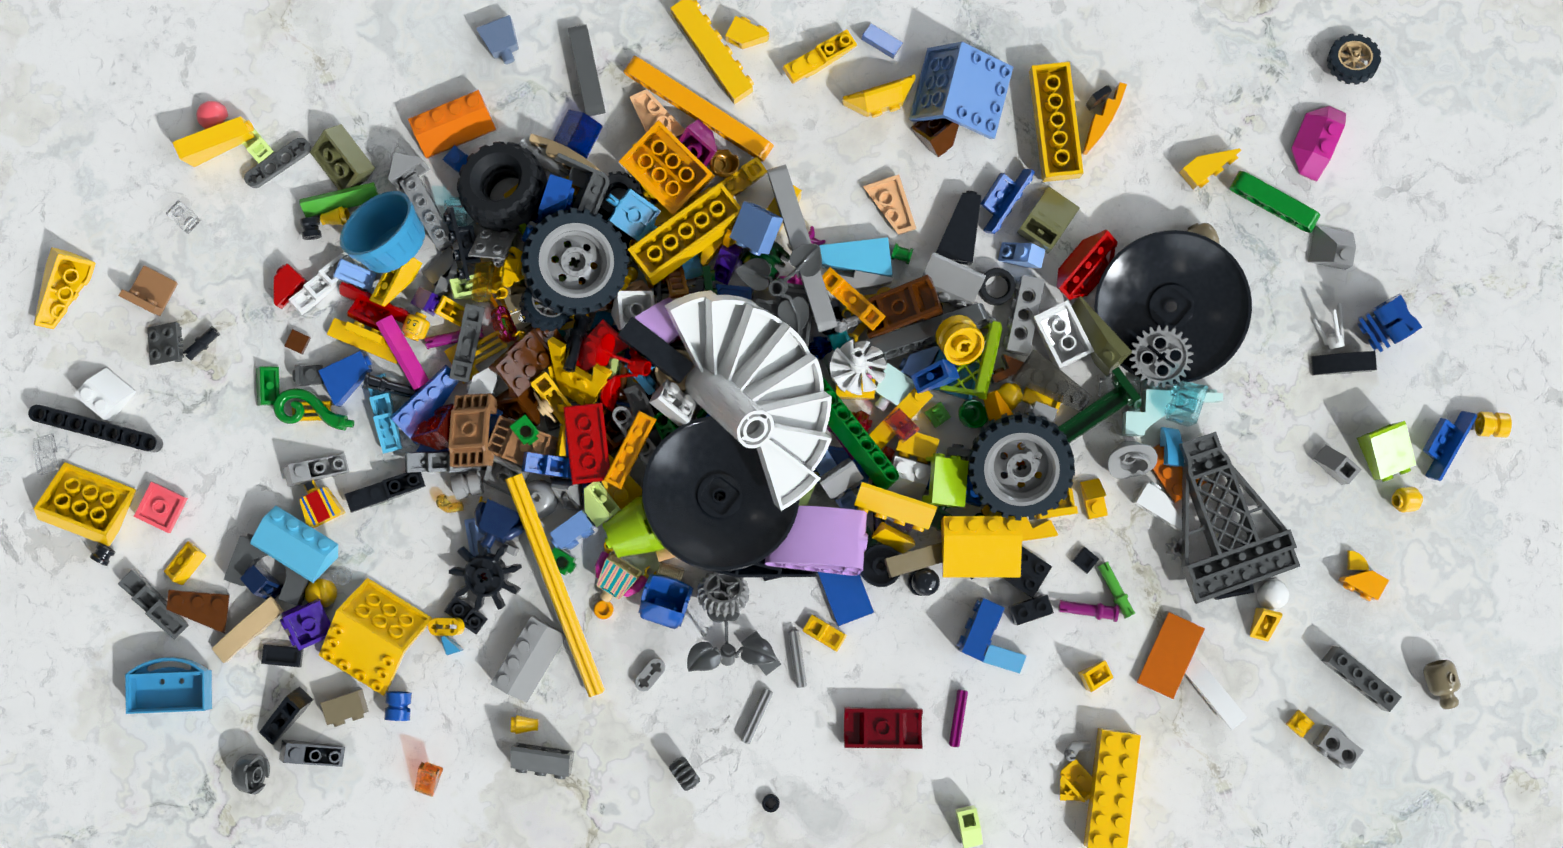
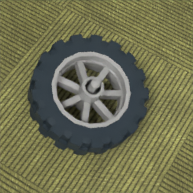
[519,288,570,332]

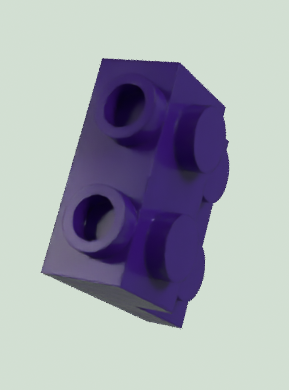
[280,599,331,651]

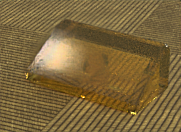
[471,261,494,302]

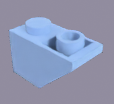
[998,242,1045,268]

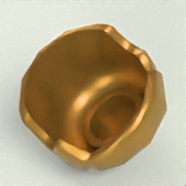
[709,149,740,178]

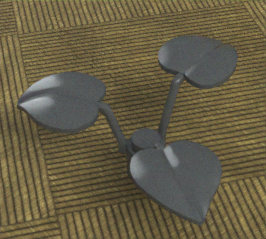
[736,243,822,333]
[687,610,777,672]

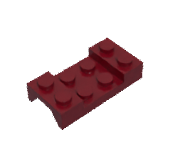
[844,707,923,749]

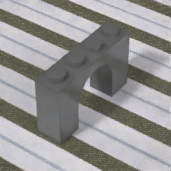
[224,533,310,606]

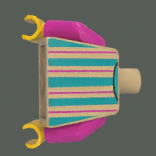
[595,542,656,602]

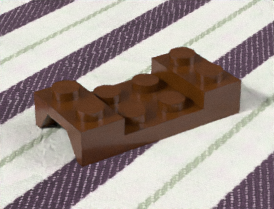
[866,274,943,339]
[488,327,566,397]

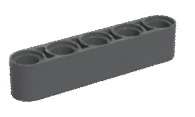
[568,24,606,117]

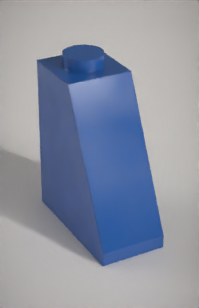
[318,351,373,407]

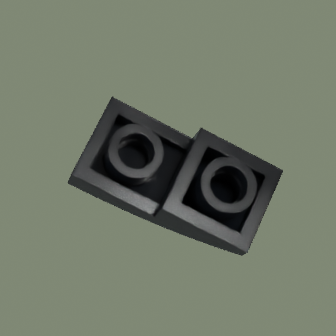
[444,595,488,635]

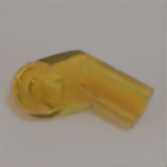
[436,494,464,513]

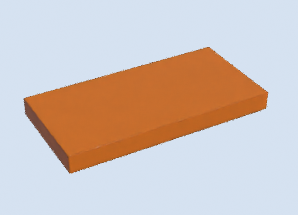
[1137,612,1205,699]

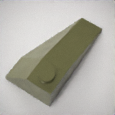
[1071,296,1132,377]

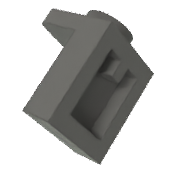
[292,365,324,386]

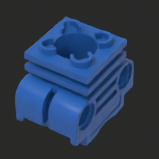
[1357,293,1423,352]

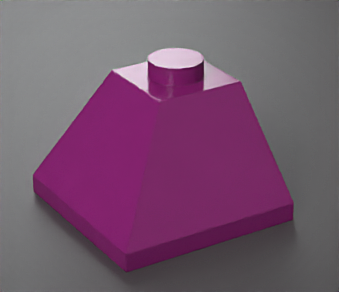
[679,119,717,167]

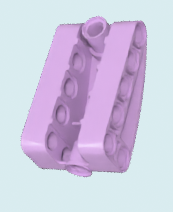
[765,505,868,576]

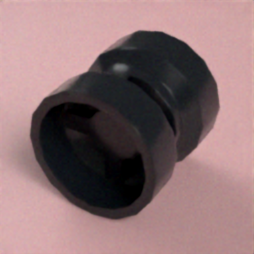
[300,217,322,240]

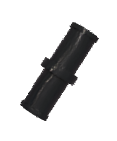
[183,326,220,361]

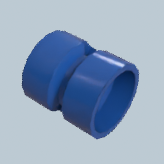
[384,691,412,721]

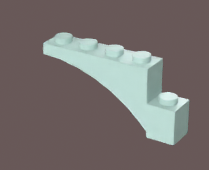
[1122,386,1223,437]

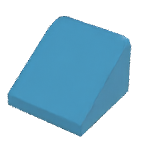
[441,636,463,655]

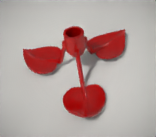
[594,333,651,412]

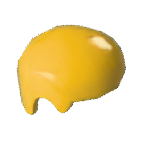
[305,579,337,608]

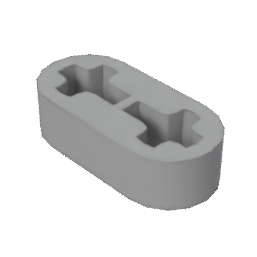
[635,658,665,691]

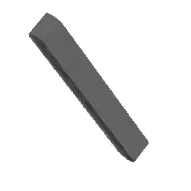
[823,303,990,376]

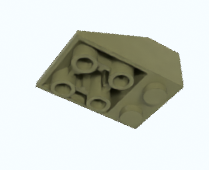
[1017,187,1080,254]

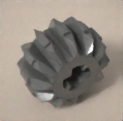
[669,757,700,791]

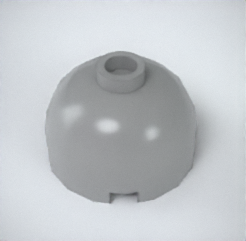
[526,480,559,518]

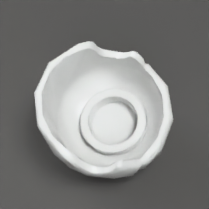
[1257,579,1289,610]

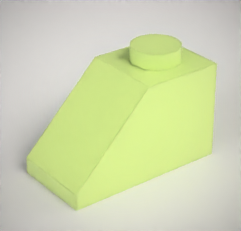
[584,481,621,528]

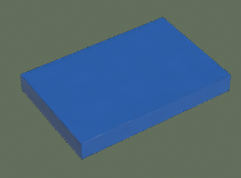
[818,572,874,626]

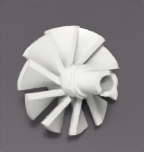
[830,340,887,395]

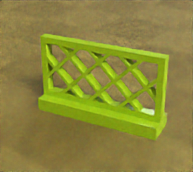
[940,321,1002,400]

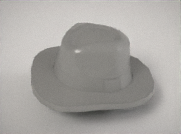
[1108,441,1158,479]

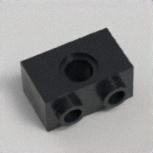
[1008,594,1054,625]

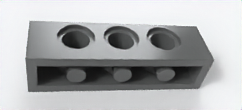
[1321,646,1402,712]

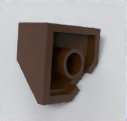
[495,385,540,426]

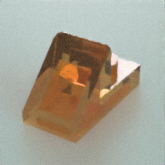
[414,762,443,797]

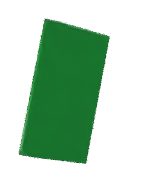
[256,367,280,406]

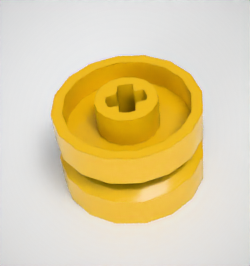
[936,315,984,365]

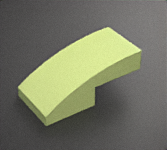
[242,128,274,163]

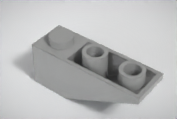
[283,453,349,487]

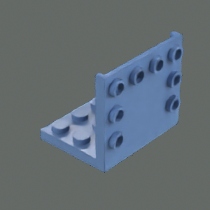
[909,42,1013,139]

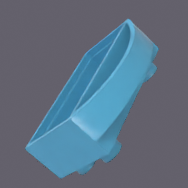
[125,657,212,714]

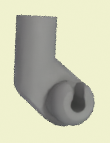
[1064,741,1091,761]

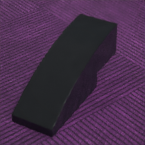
[1311,351,1377,376]

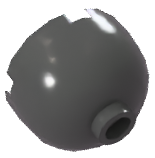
[231,754,270,795]

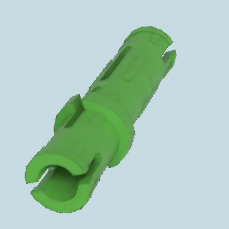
[1097,561,1135,619]

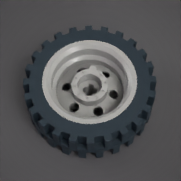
[521,208,629,316]
[968,411,1075,521]

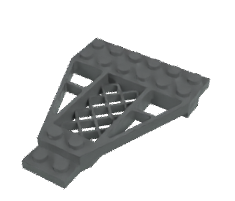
[1179,432,1300,604]

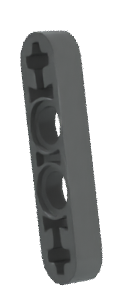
[244,138,311,188]

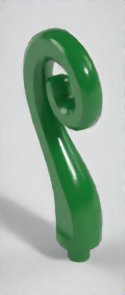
[273,388,355,431]

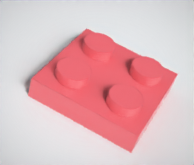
[133,482,188,533]

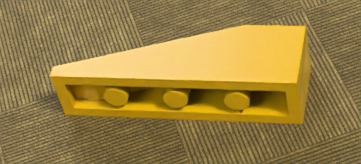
[869,388,933,449]

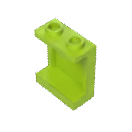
[922,453,969,508]

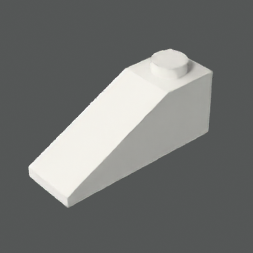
[1133,482,1182,533]

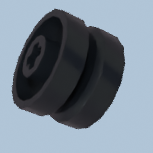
[860,545,900,587]

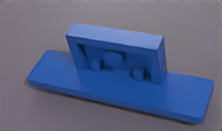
[980,169,1035,234]
[1422,411,1477,481]

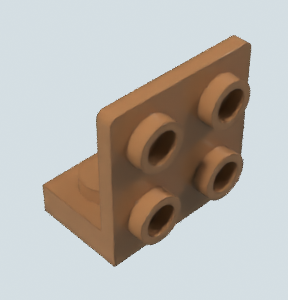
[118,266,178,316]

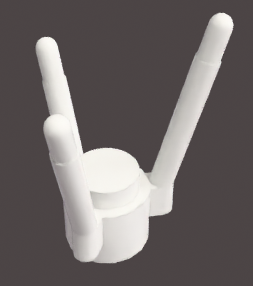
[1313,303,1345,349]

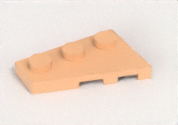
[630,89,685,138]
[863,174,916,235]

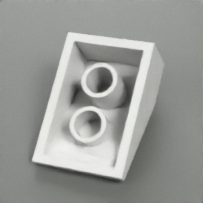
[1033,300,1094,371]

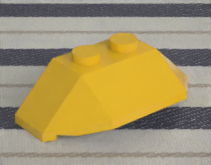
[842,74,916,118]

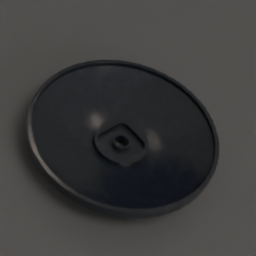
[1094,230,1252,384]
[642,416,800,571]

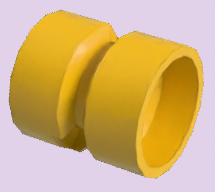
[1475,411,1512,438]

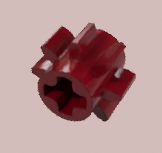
[852,410,873,433]

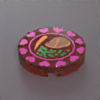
[491,305,517,343]

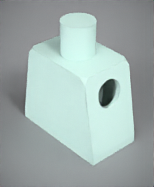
[874,363,915,412]

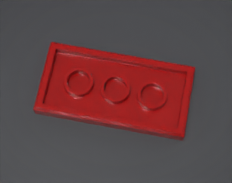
[563,403,610,485]

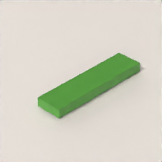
[299,182,379,217]

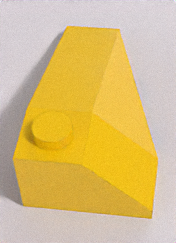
[34,247,96,329]

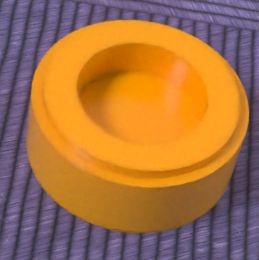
[594,600,614,619]

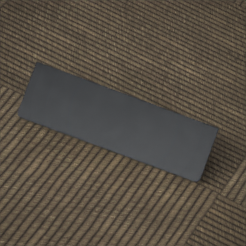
[616,317,694,384]

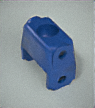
[638,574,694,629]

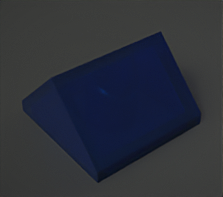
[553,110,603,159]

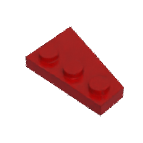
[576,319,629,372]

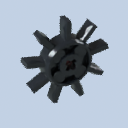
[449,538,522,611]

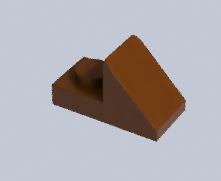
[991,354,1030,385]

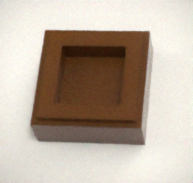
[284,329,311,355]

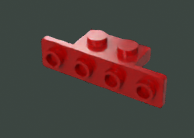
[339,282,410,331]

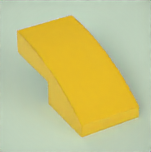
[802,615,847,652]

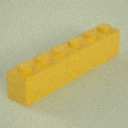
[670,0,754,105]

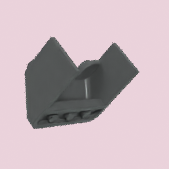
[526,153,609,244]

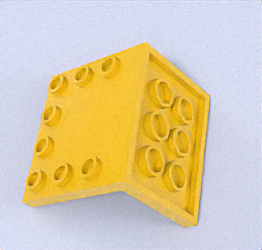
[319,578,432,696]

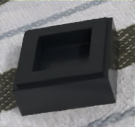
[1071,547,1099,574]

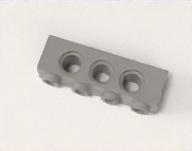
[399,173,452,252]
[1003,275,1045,356]

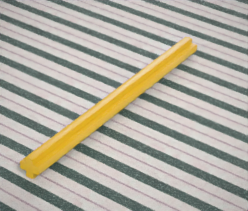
[505,473,605,697]

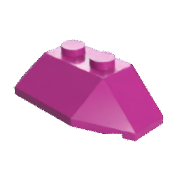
[1291,106,1346,182]

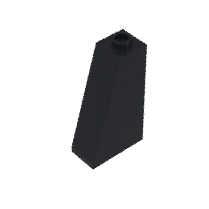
[936,191,982,266]

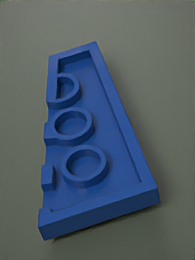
[389,365,459,445]

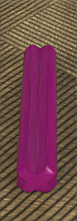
[949,689,968,747]

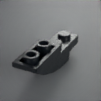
[344,472,426,513]

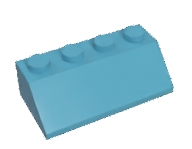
[250,506,338,583]

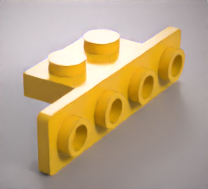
[327,318,398,364]

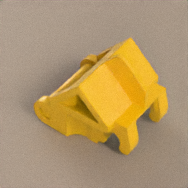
[489,247,524,294]

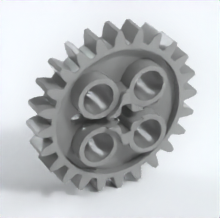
[1129,325,1193,388]

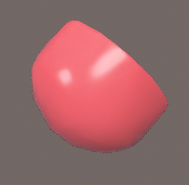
[196,101,228,129]

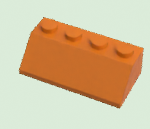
[408,90,496,159]

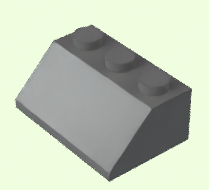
[922,252,986,309]

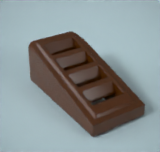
[664,265,689,299]

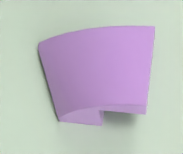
[634,297,679,345]

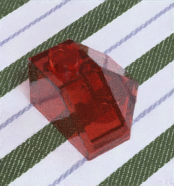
[411,403,454,450]

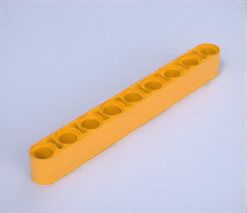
[623,56,774,162]

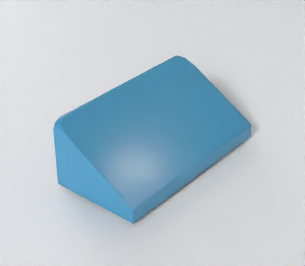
[983,644,1026,674]

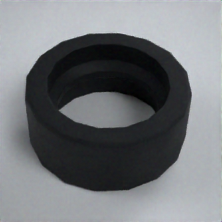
[979,268,1016,306]

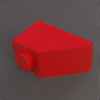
[274,263,308,309]

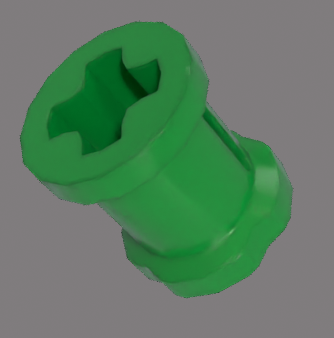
[891,243,914,265]

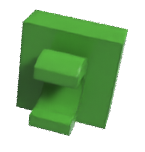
[924,401,951,428]

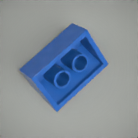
[537,174,575,224]

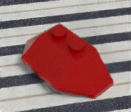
[1057,229,1118,300]

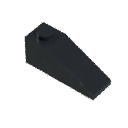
[259,686,314,745]

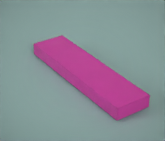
[376,315,429,390]

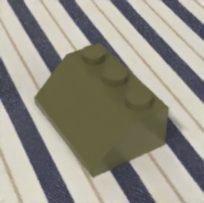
[310,124,375,190]

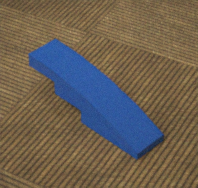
[521,452,602,483]

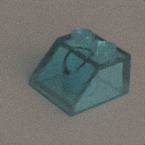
[1165,381,1208,427]

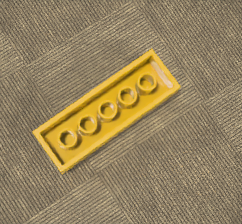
[1029,62,1084,182]
[627,183,741,286]
[1083,728,1141,848]

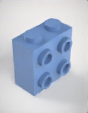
[730,201,783,256]
[550,510,596,550]

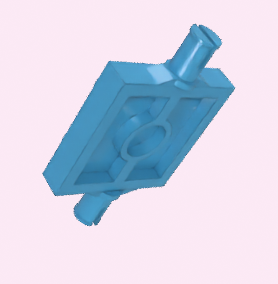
[606,189,661,242]

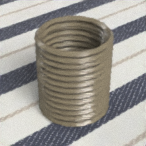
[656,562,685,581]

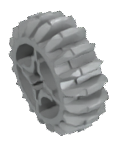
[697,572,749,617]

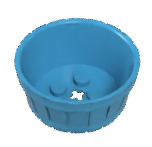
[340,191,425,273]

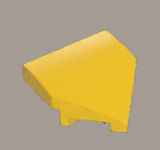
[1060,759,1093,802]

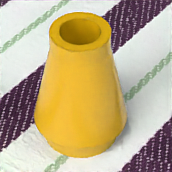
[320,206,350,225]
[510,715,538,734]

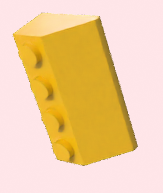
[854,482,937,532]

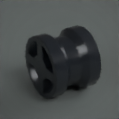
[90,543,116,566]

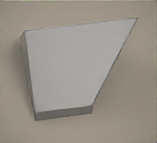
[550,477,583,511]

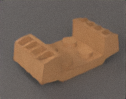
[448,393,497,468]
[488,415,563,478]

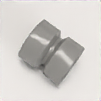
[451,469,484,500]

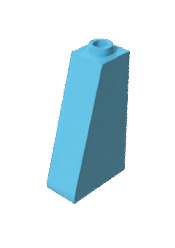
[820,237,893,277]

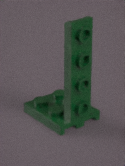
[1058,367,1141,443]

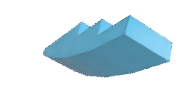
[368,373,402,454]

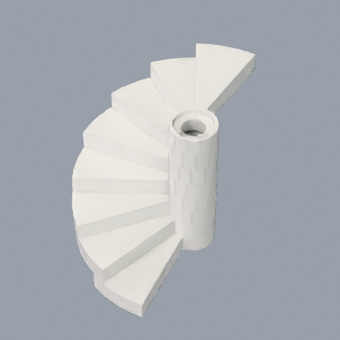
[664,290,832,511]

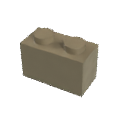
[320,690,369,727]

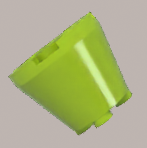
[602,496,665,558]

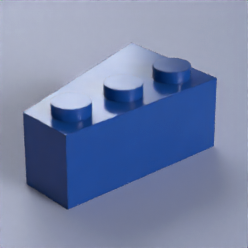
[957,598,1005,662]

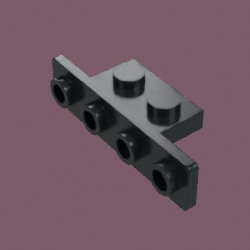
[443,206,481,285]

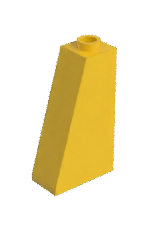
[172,116,255,167]

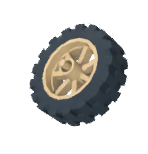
[1327,34,1381,85]

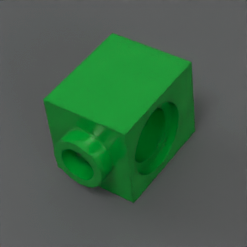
[509,415,540,446]
[552,547,577,575]

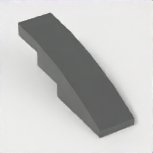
[405,451,487,473]
[118,569,189,640]

